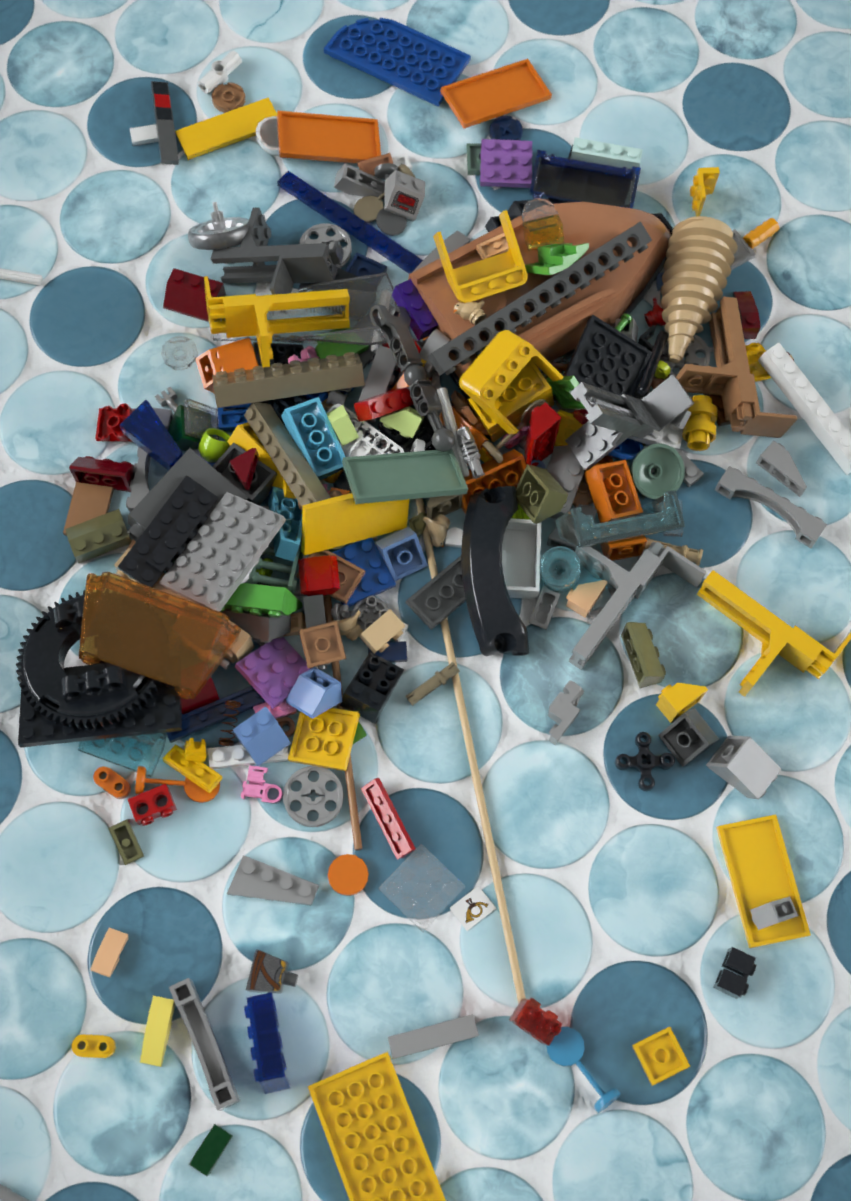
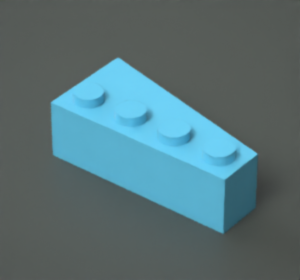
[268,486,302,561]

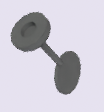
[374,163,407,236]

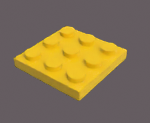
[288,708,360,771]

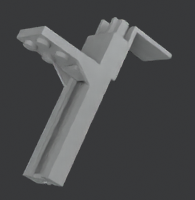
[569,541,706,670]

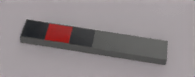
[151,81,179,165]

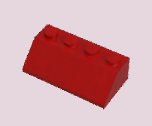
[524,402,562,466]

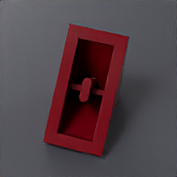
[229,448,259,490]

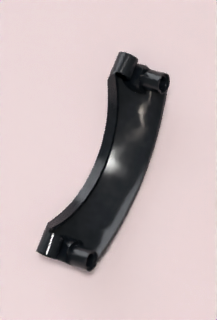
[461,486,529,656]

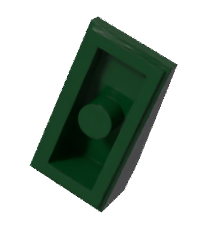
[189,1124,233,1176]

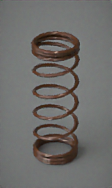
[218,700,241,746]

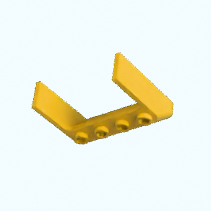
[433,210,528,303]
[459,330,564,434]

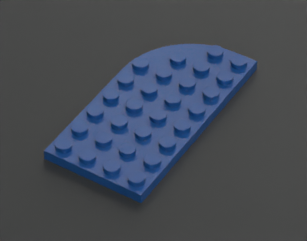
[324,18,471,107]

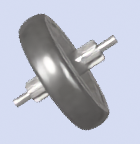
[188,202,249,264]

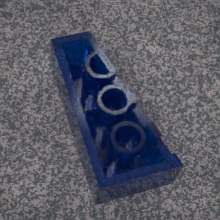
[244,992,290,1094]

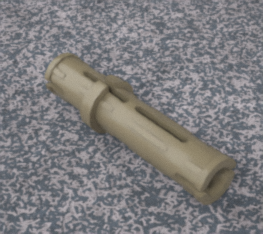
[405,662,460,706]

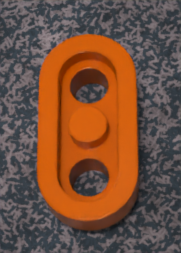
[93,766,131,799]

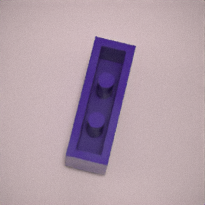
[392,279,438,341]

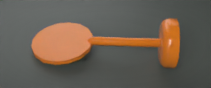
[135,766,220,803]

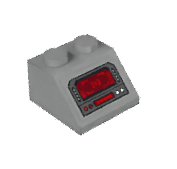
[384,170,425,221]

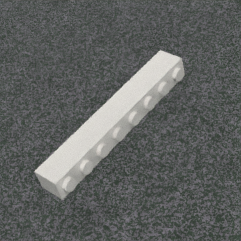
[758,343,851,475]

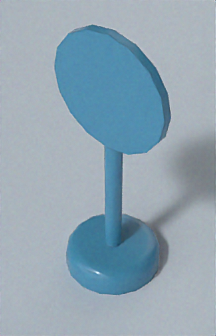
[546,1027,621,1113]

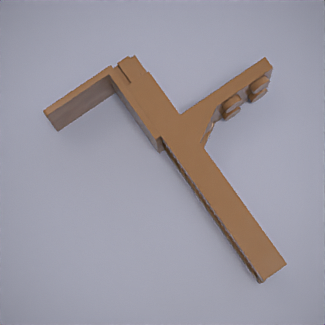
[676,297,797,438]

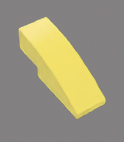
[140,996,176,1067]

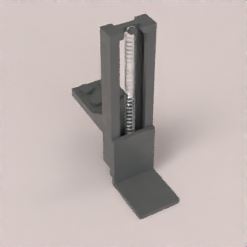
[565,375,694,471]

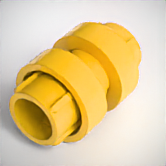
[682,395,717,451]

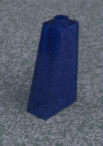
[120,400,183,471]

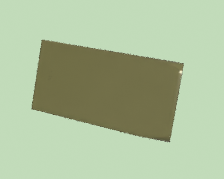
[108,819,144,865]

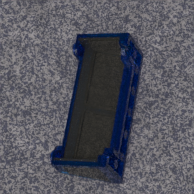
[529,150,641,209]

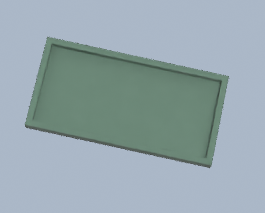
[342,449,468,504]

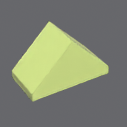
[326,405,359,446]

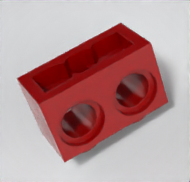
[127,783,177,826]

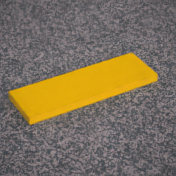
[175,97,277,160]

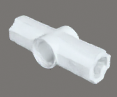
[197,50,242,94]

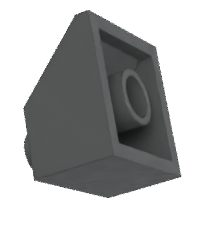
[658,708,719,767]

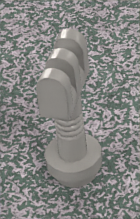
[155,387,178,417]

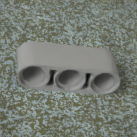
[419,329,451,379]

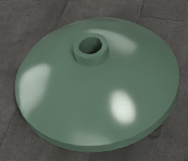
[631,443,685,500]

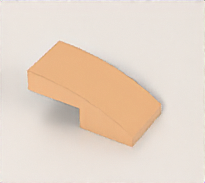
[91,927,129,978]

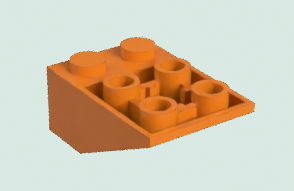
[195,337,259,394]

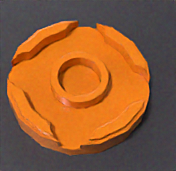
[328,854,369,896]

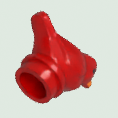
[644,297,666,327]

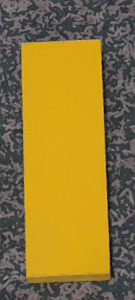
[163,744,222,793]

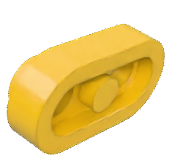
[72,1034,116,1058]

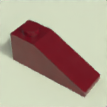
[733,291,761,339]

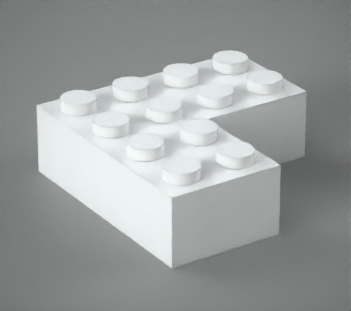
[502,519,541,599]

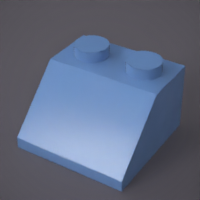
[375,527,428,581]
[233,706,291,766]

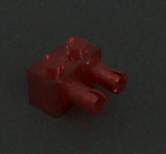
[509,997,562,1046]

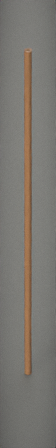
[323,595,362,850]

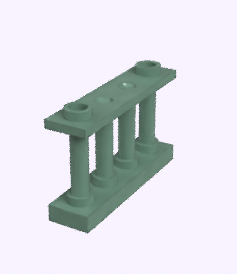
[245,536,302,592]

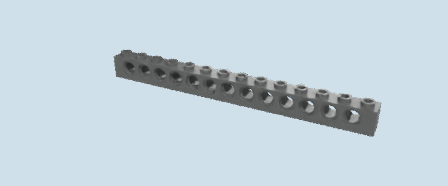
[428,221,652,376]

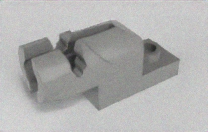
[548,680,584,745]

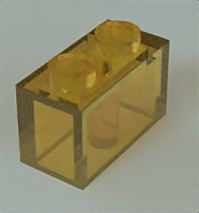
[522,214,564,251]

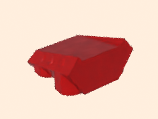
[95,403,141,441]
[298,555,340,596]

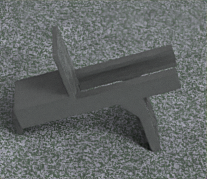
[210,207,344,313]

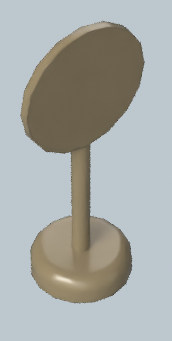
[353,164,416,223]
[482,399,548,464]

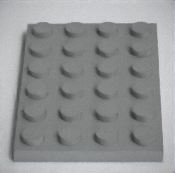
[159,492,286,614]

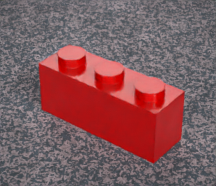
[353,386,414,422]

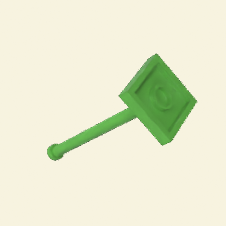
[546,313,632,409]

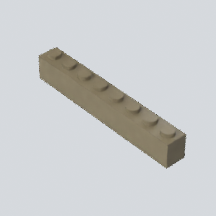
[244,402,331,508]

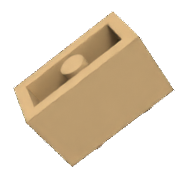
[359,609,405,654]

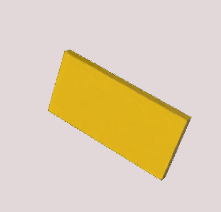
[301,493,409,556]
[716,814,811,949]

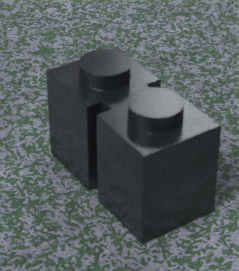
[713,947,757,999]

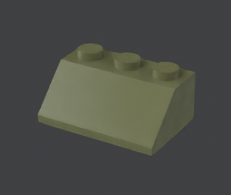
[516,464,568,524]
[65,509,132,563]
[621,622,666,688]

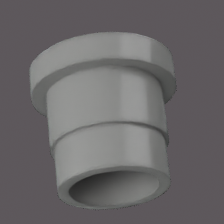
[326,390,348,405]

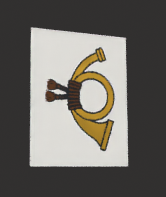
[450,885,496,931]

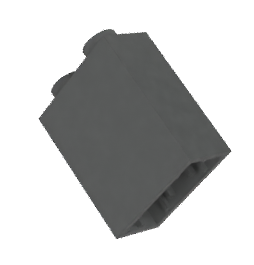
[127,448,249,562]

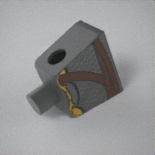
[246,949,298,993]

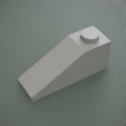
[334,163,385,199]
[756,441,807,497]

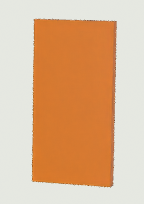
[440,59,552,129]
[277,111,381,163]

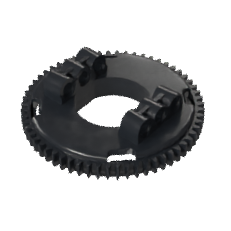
[16,588,171,729]

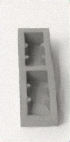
[529,553,574,630]
[387,1014,479,1059]

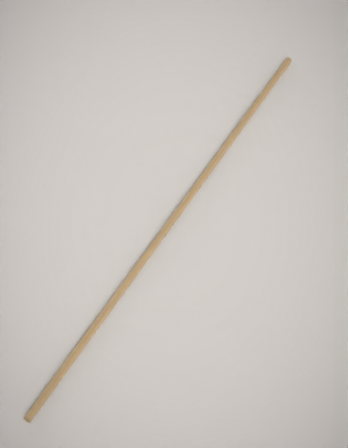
[415,498,527,1008]

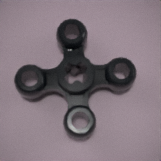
[615,732,675,792]

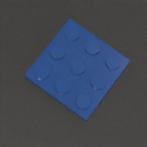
[332,538,396,607]

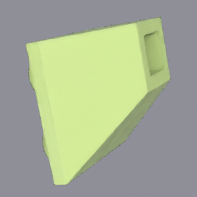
[379,406,425,438]

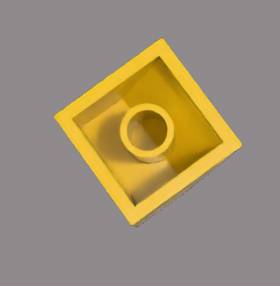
[656,682,708,723]

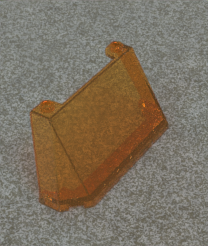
[79,572,241,699]

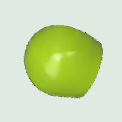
[198,428,230,463]

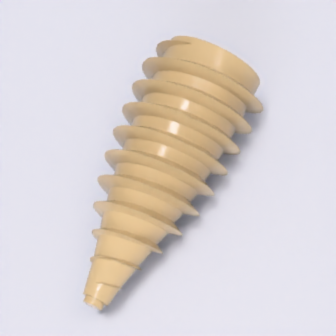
[661,216,738,363]

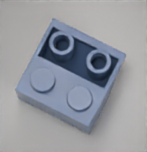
[286,667,342,719]

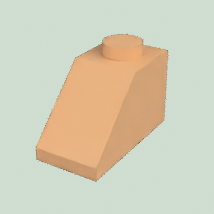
[566,580,608,618]

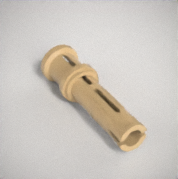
[644,538,703,566]

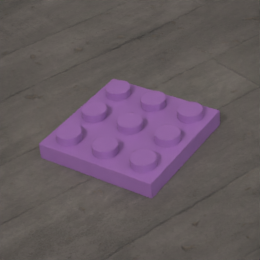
[480,139,532,188]
[235,637,312,709]

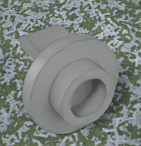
[331,603,352,620]

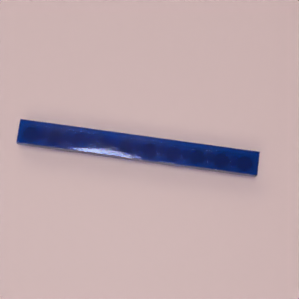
[277,171,423,274]

